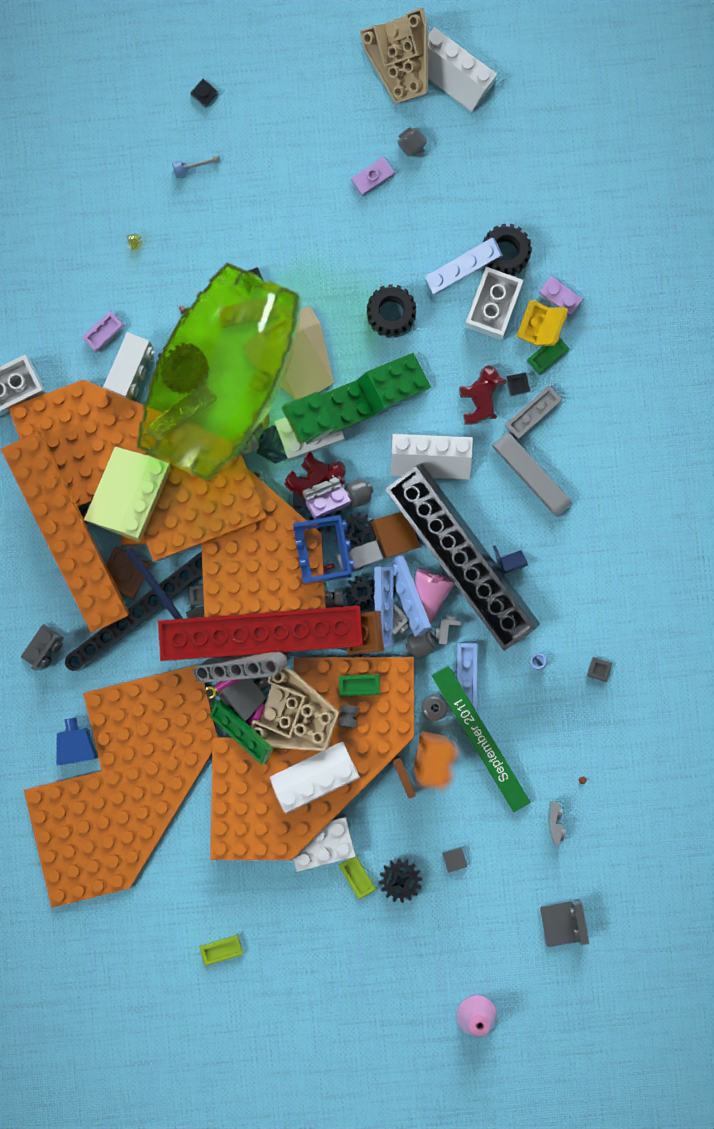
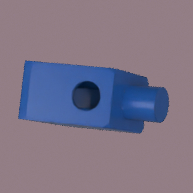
[56,717,98,766]

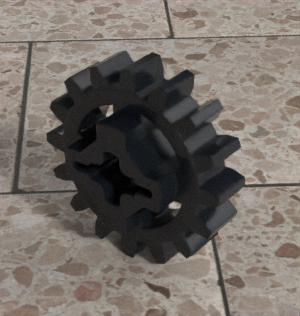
[336,512,378,549]
[379,858,422,903]

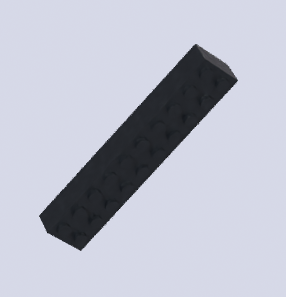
[385,463,540,651]

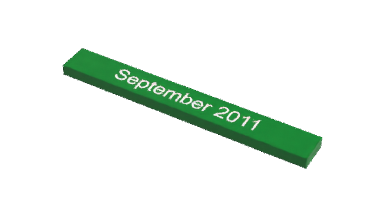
[431,665,531,813]

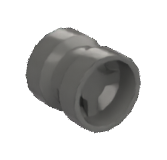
[325,588,344,608]
[337,705,360,728]

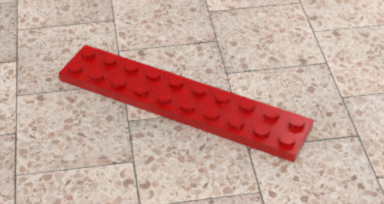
[158,606,363,661]

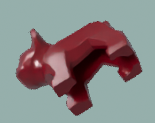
[459,365,507,425]
[284,452,346,496]

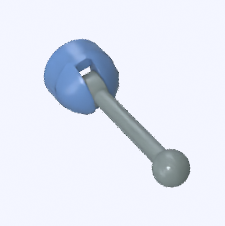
[172,155,220,178]

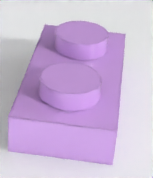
[539,276,582,316]
[306,485,351,519]

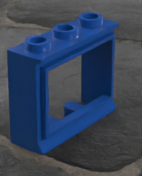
[293,515,355,586]

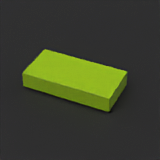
[338,856,376,900]
[199,934,244,966]

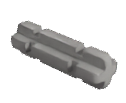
[303,477,341,501]

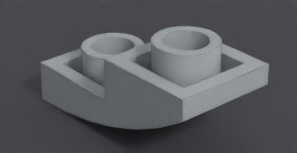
[336,541,383,572]
[548,800,566,845]

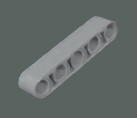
[492,432,572,517]
[193,652,287,683]

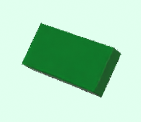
[526,338,569,375]
[339,674,380,697]

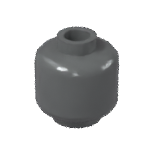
[398,127,427,157]
[344,479,373,508]
[405,631,437,659]
[421,695,448,721]

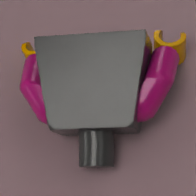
[205,677,268,727]

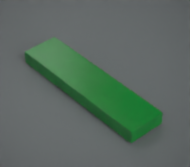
[210,699,273,765]

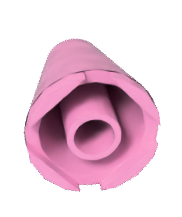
[415,569,454,624]
[457,995,497,1036]

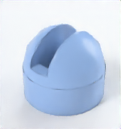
[530,653,547,670]

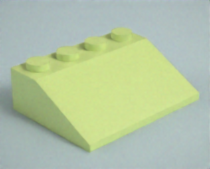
[84,447,171,542]

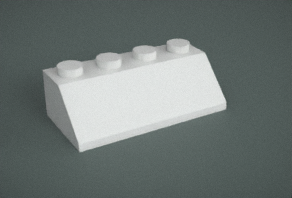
[428,27,497,112]
[391,434,473,480]
[270,741,360,814]

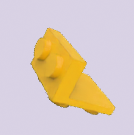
[516,300,568,346]

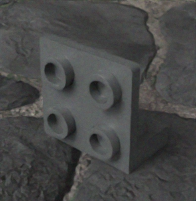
[21,624,64,671]
[540,900,589,947]

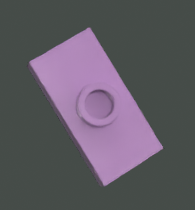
[351,157,395,196]
[82,311,125,353]

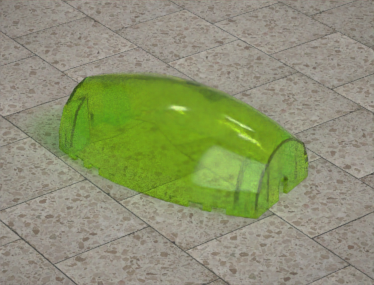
[137,262,302,484]

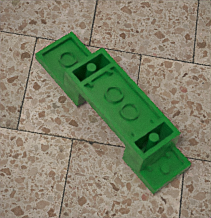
[281,353,431,445]

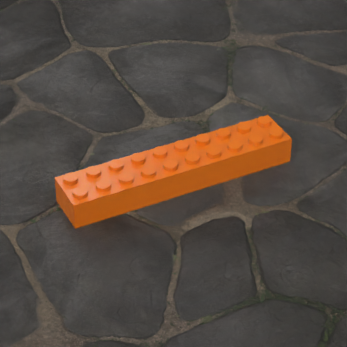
[1,431,129,633]
[413,731,457,789]

